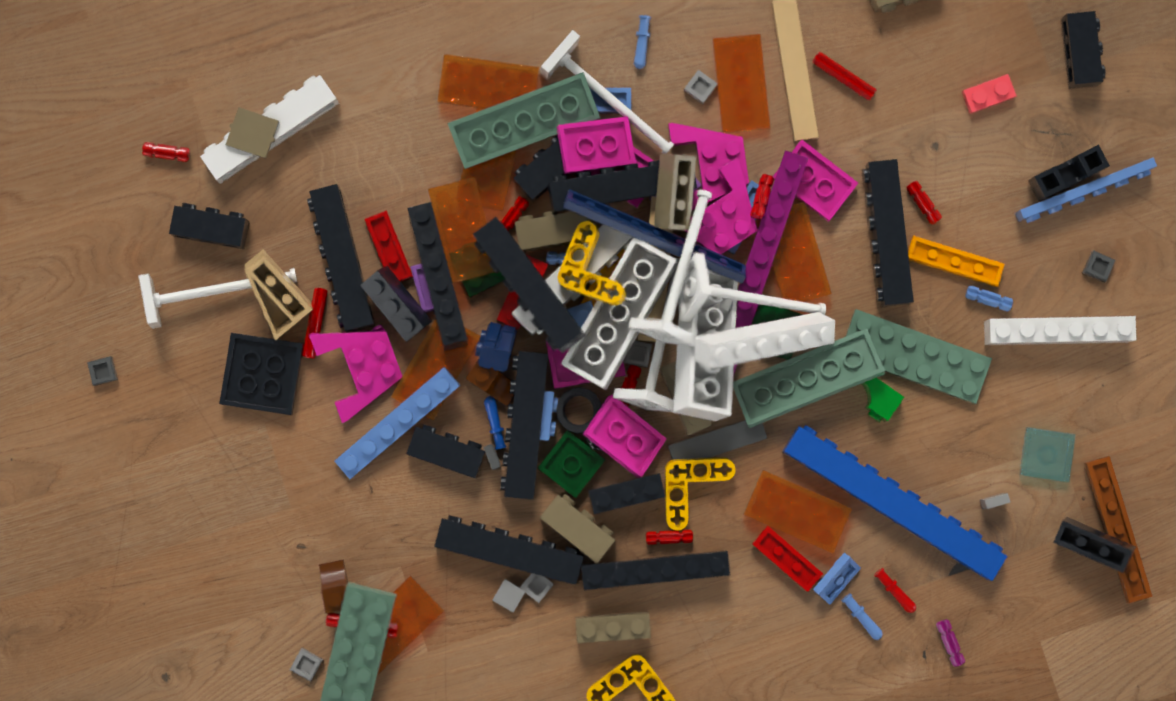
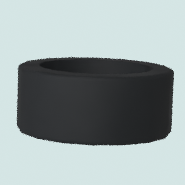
[556,387,601,434]

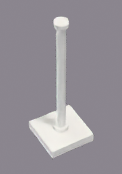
[540,30,674,154]
[629,190,712,346]
[678,253,826,322]
[613,258,680,412]
[139,268,297,329]

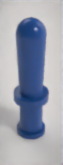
[484,396,507,450]

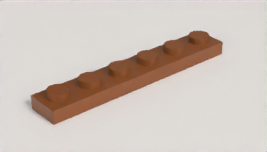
[1084,456,1153,603]

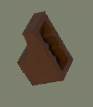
[465,359,514,406]
[319,559,348,614]

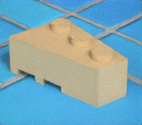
[245,249,312,340]

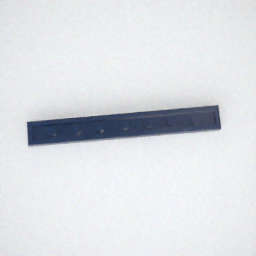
[563,190,746,284]

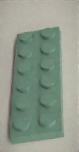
[447,72,600,169]
[845,309,992,404]
[733,328,886,428]
[320,582,397,701]

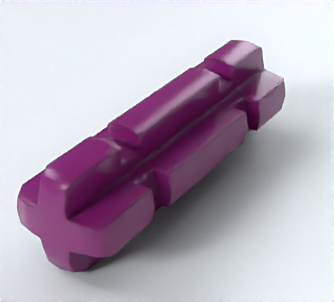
[936,619,965,667]

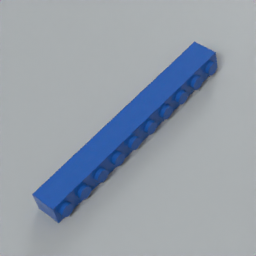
[782,425,1008,581]

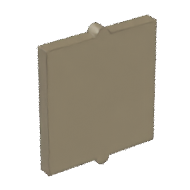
[225,107,279,159]

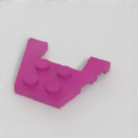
[668,123,749,211]
[684,157,758,254]
[309,331,403,423]

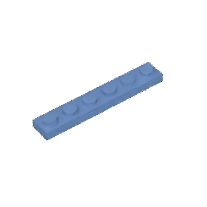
[1015,157,1157,223]
[335,367,461,479]

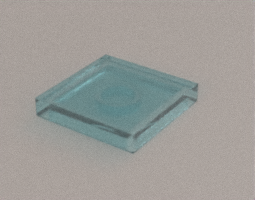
[1019,427,1076,482]

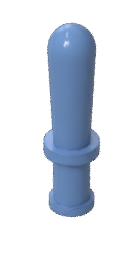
[634,15,651,69]
[841,593,883,640]

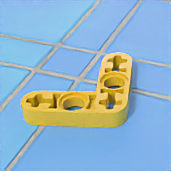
[557,221,626,306]
[664,457,736,531]
[586,654,675,701]

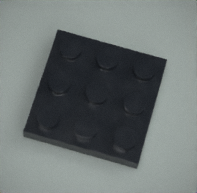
[219,333,304,415]

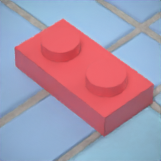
[962,74,1016,114]

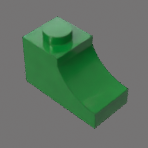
[861,378,904,423]

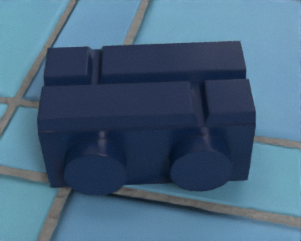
[475,322,517,372]

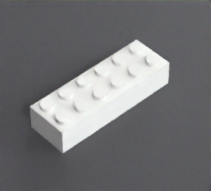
[561,237,678,390]
[673,269,738,421]

